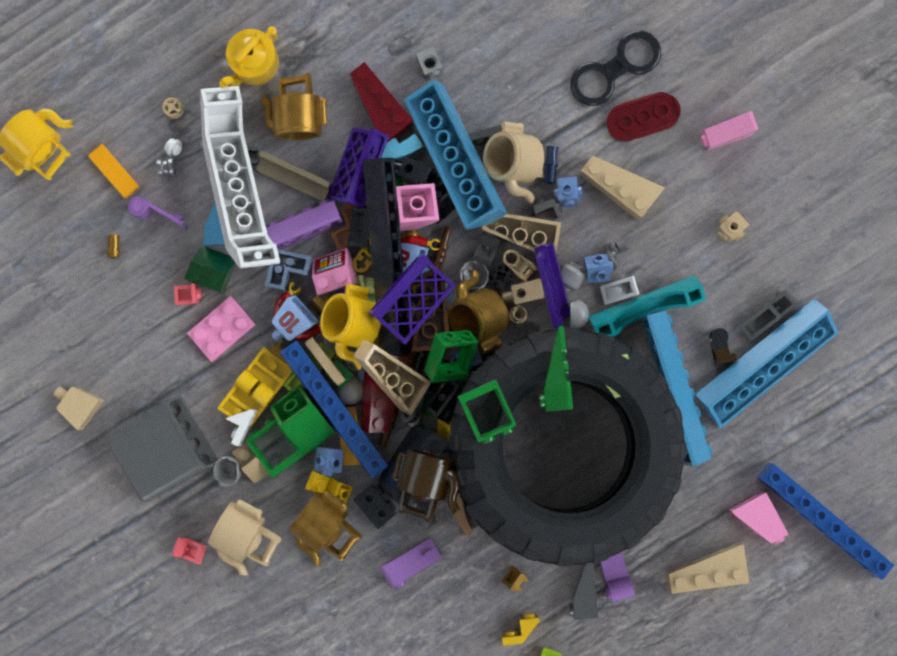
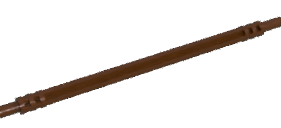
[379,226,452,448]

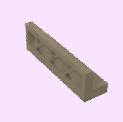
[255,150,332,202]

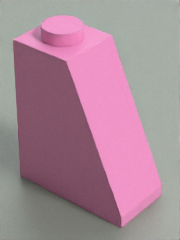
[700,111,758,151]
[729,492,788,544]

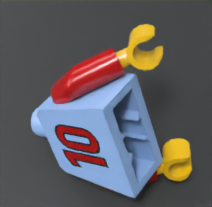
[401,235,440,294]
[272,282,322,341]

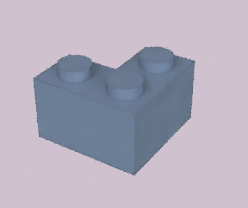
[265,249,313,292]

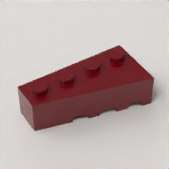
[350,62,413,142]
[360,354,410,433]

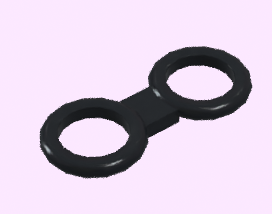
[570,30,661,106]

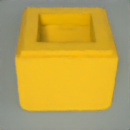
[437,419,452,440]

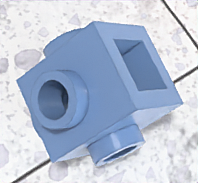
[555,176,583,208]
[584,254,613,284]
[314,447,344,476]

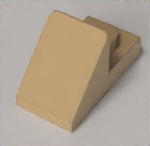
[232,443,269,483]

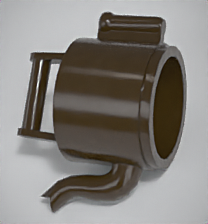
[391,449,460,523]

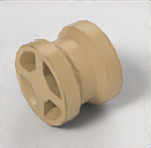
[162,98,184,119]

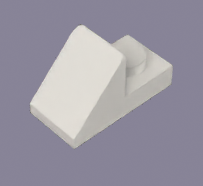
[600,276,639,305]
[226,409,258,446]

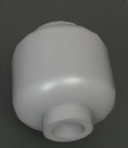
[561,262,586,291]

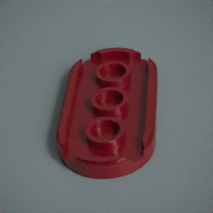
[606,92,681,142]

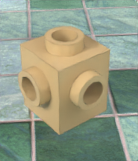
[717,211,750,243]

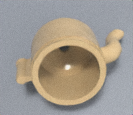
[483,121,544,204]
[208,500,281,576]

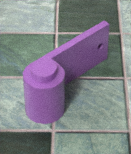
[128,197,187,229]
[380,538,442,589]
[600,552,635,602]

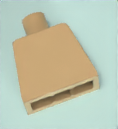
[502,279,546,306]
[53,386,104,430]

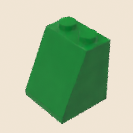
[269,384,336,455]

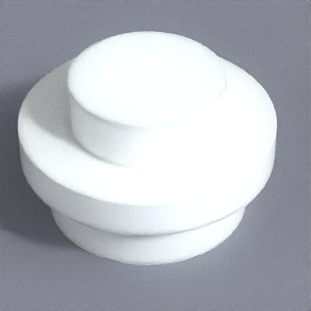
[164,138,182,157]

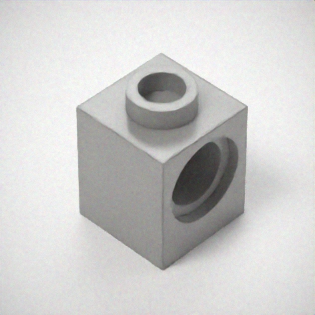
[416,47,442,79]

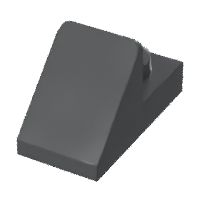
[468,125,502,146]

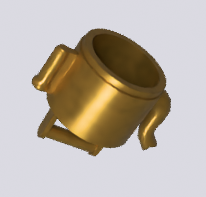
[259,73,327,140]
[447,269,511,354]
[289,491,362,566]

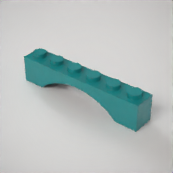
[588,275,706,337]

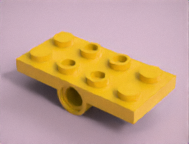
[217,347,293,431]

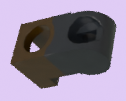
[709,328,737,365]

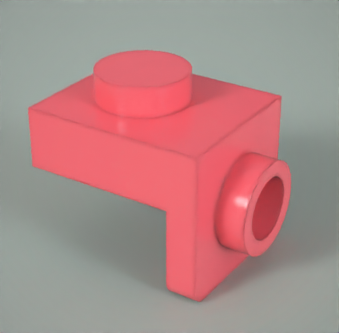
[174,283,202,306]
[172,537,207,564]

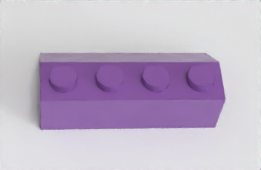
[266,200,344,250]

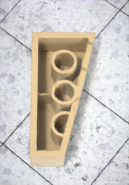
[579,156,665,221]
[482,214,561,252]
[353,339,431,415]
[666,542,749,594]

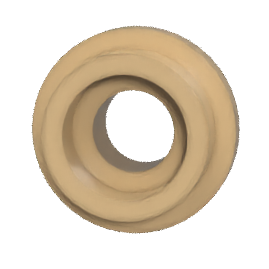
[509,305,528,324]

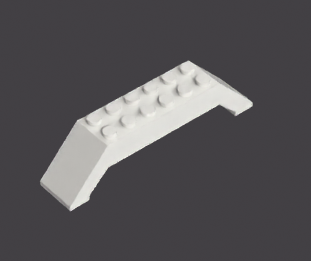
[200,86,280,269]

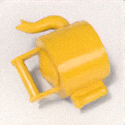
[219,26,279,88]
[0,108,74,181]
[320,284,381,370]

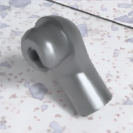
[605,242,621,271]

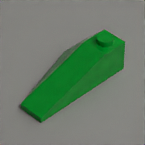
[540,326,573,412]

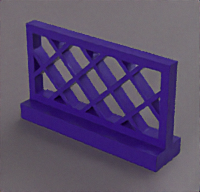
[327,128,389,208]
[534,243,570,329]
[368,254,456,344]

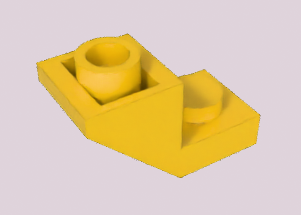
[305,471,353,503]
[501,612,540,646]

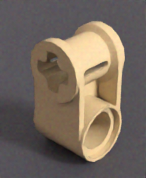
[502,250,538,283]

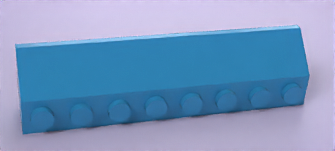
[404,79,507,230]
[695,299,838,429]
[641,311,713,466]

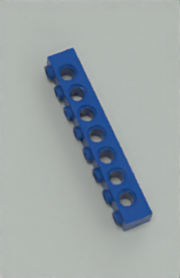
[280,340,388,478]
[756,463,895,580]

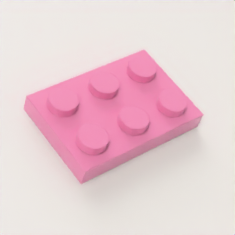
[187,296,256,362]

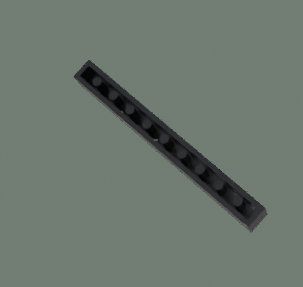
[363,158,410,354]

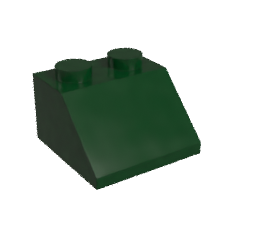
[184,245,236,294]

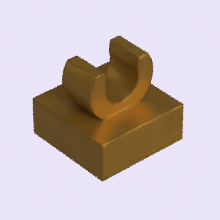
[310,294,331,317]
[268,339,285,362]
[502,565,528,592]

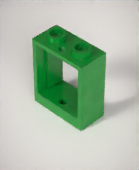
[424,330,478,383]
[457,379,516,444]
[245,417,305,478]

